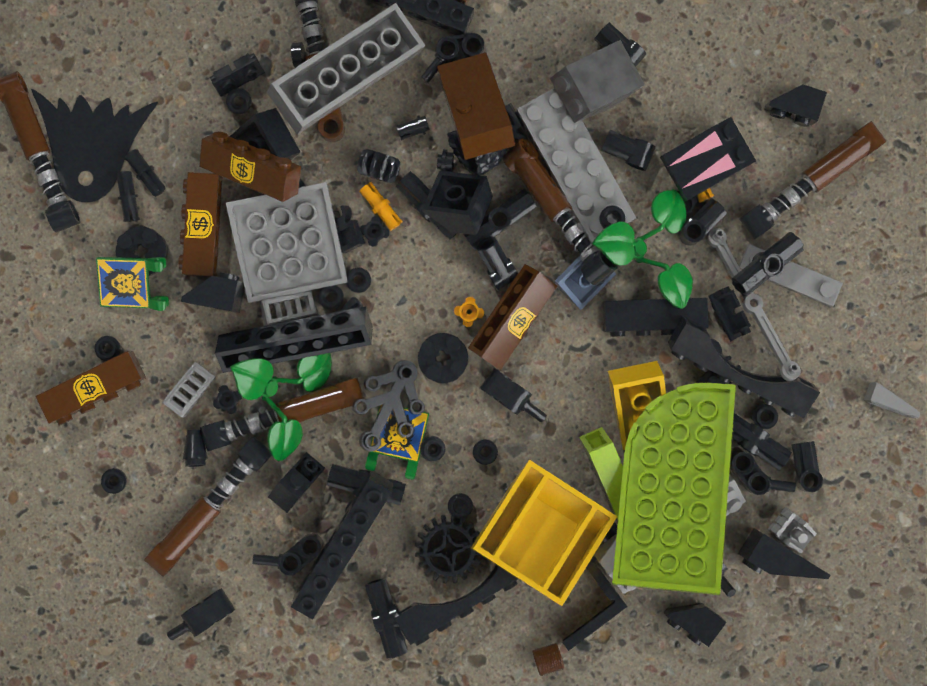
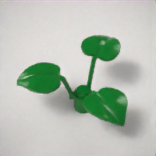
[592,189,693,309]
[230,353,332,462]

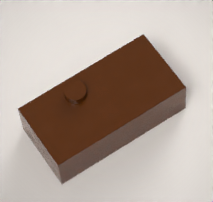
[437,52,515,160]

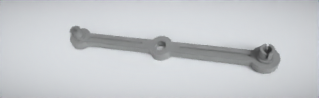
[707,228,801,381]

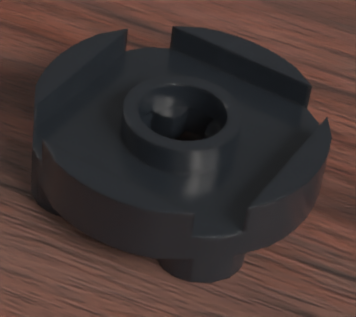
[115,226,168,276]
[418,333,468,383]

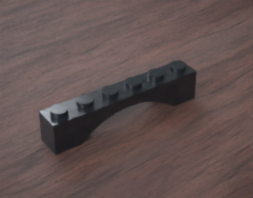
[668,316,820,418]
[393,564,518,646]

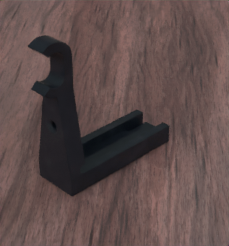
[562,555,628,651]

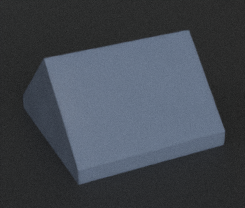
[553,256,616,310]

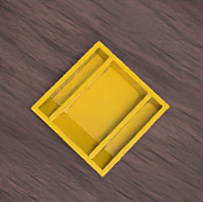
[471,460,618,606]

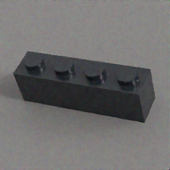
[603,298,709,337]

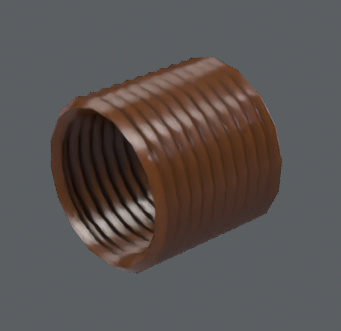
[532,643,564,676]

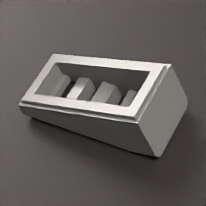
[259,290,317,326]
[162,362,216,418]
[864,382,920,418]

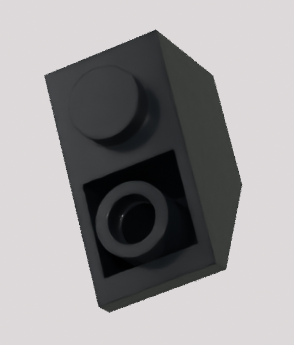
[764,84,827,127]
[268,452,325,513]
[664,603,727,647]

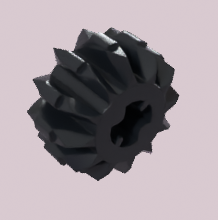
[357,149,401,183]

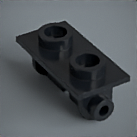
[210,53,265,97]
[708,286,751,342]

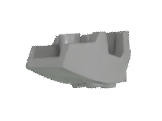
[768,507,817,553]

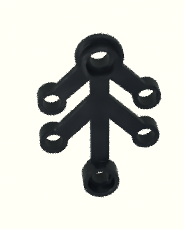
[352,360,425,451]

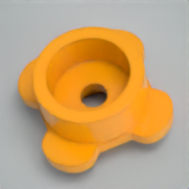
[454,297,484,327]

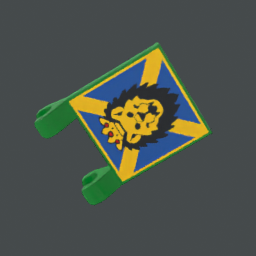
[96,257,169,311]
[365,405,429,480]

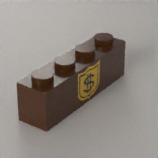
[199,131,301,202]
[178,172,223,277]
[468,264,558,370]
[35,351,146,426]

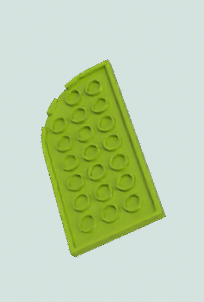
[612,383,736,595]

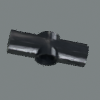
[396,171,457,240]
[464,189,537,251]
[732,232,804,296]
[732,413,792,470]
[327,464,406,505]
[365,578,408,659]

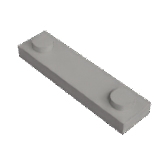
[739,244,843,307]

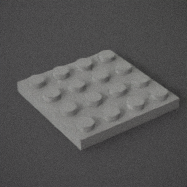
[226,182,348,303]

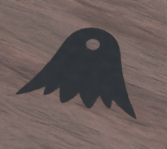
[31,89,158,202]

